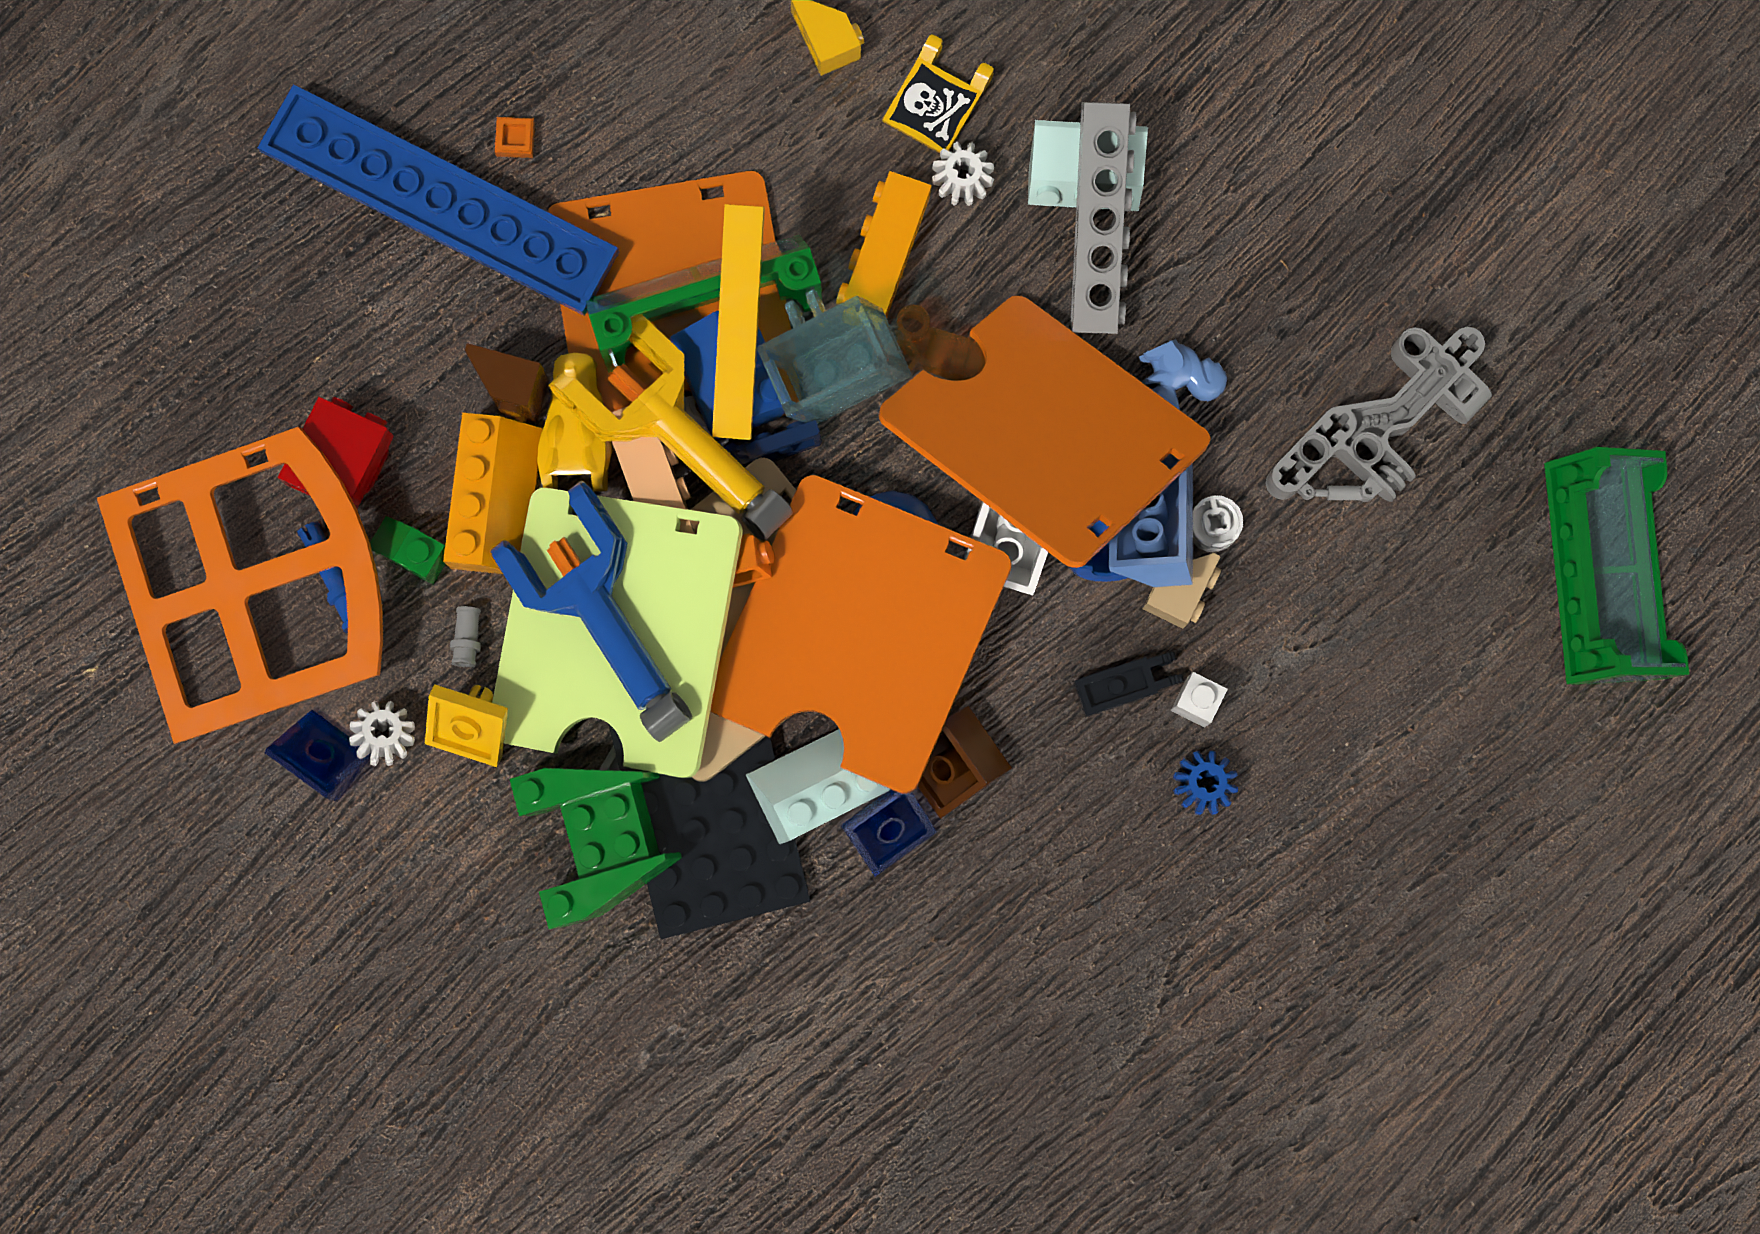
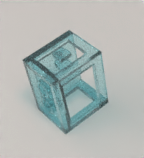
[756,290,912,424]

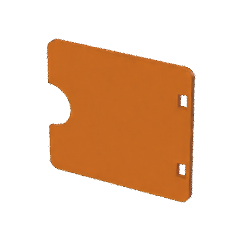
[547,171,803,445]
[879,296,1210,568]
[710,475,1011,794]

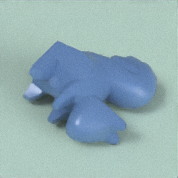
[1139,339,1227,410]

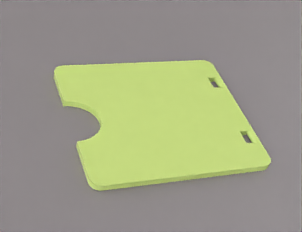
[492,488,743,778]

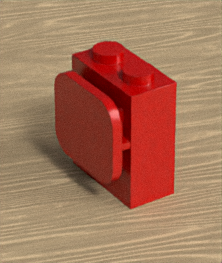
[277,397,394,509]

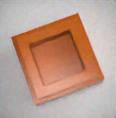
[495,117,535,158]

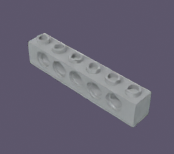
[1070,102,1136,334]

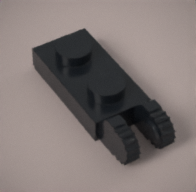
[1073,651,1185,718]

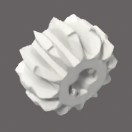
[932,142,994,206]
[349,701,415,766]

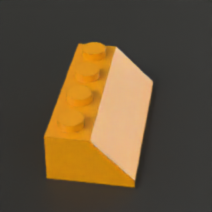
[443,412,543,574]

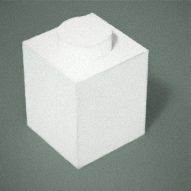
[1171,672,1228,728]

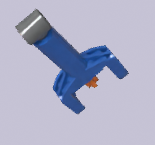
[491,481,692,742]

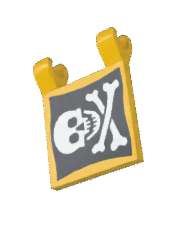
[882,34,994,153]

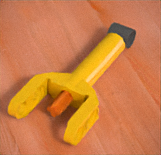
[549,314,793,541]

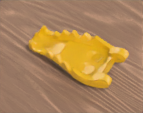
[537,353,613,492]

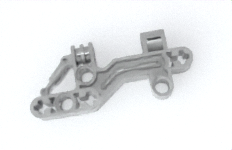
[1266,327,1492,502]

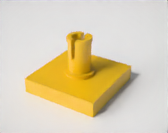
[425,684,508,767]

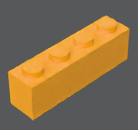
[836,171,932,331]

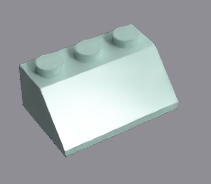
[1028,120,1148,211]
[746,729,891,844]

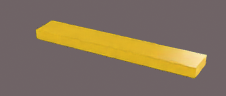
[712,204,765,440]

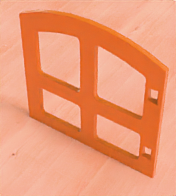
[97,427,383,744]

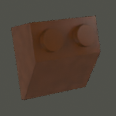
[465,343,549,423]
[918,706,1012,819]

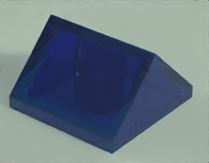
[265,710,371,802]
[840,789,937,876]

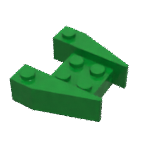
[509,768,682,929]

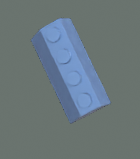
[1109,454,1193,587]

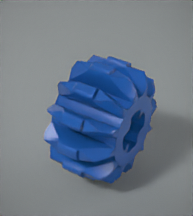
[1173,751,1238,815]

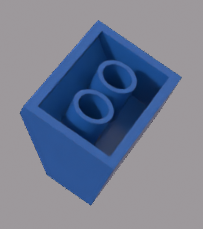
[669,311,792,440]

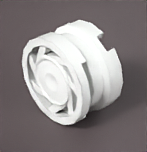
[1193,496,1243,552]

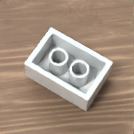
[964,501,1048,595]

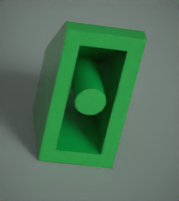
[370,516,446,585]

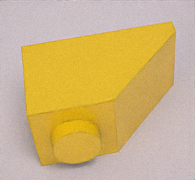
[791,0,865,76]

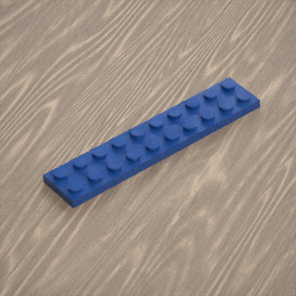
[257,84,620,316]

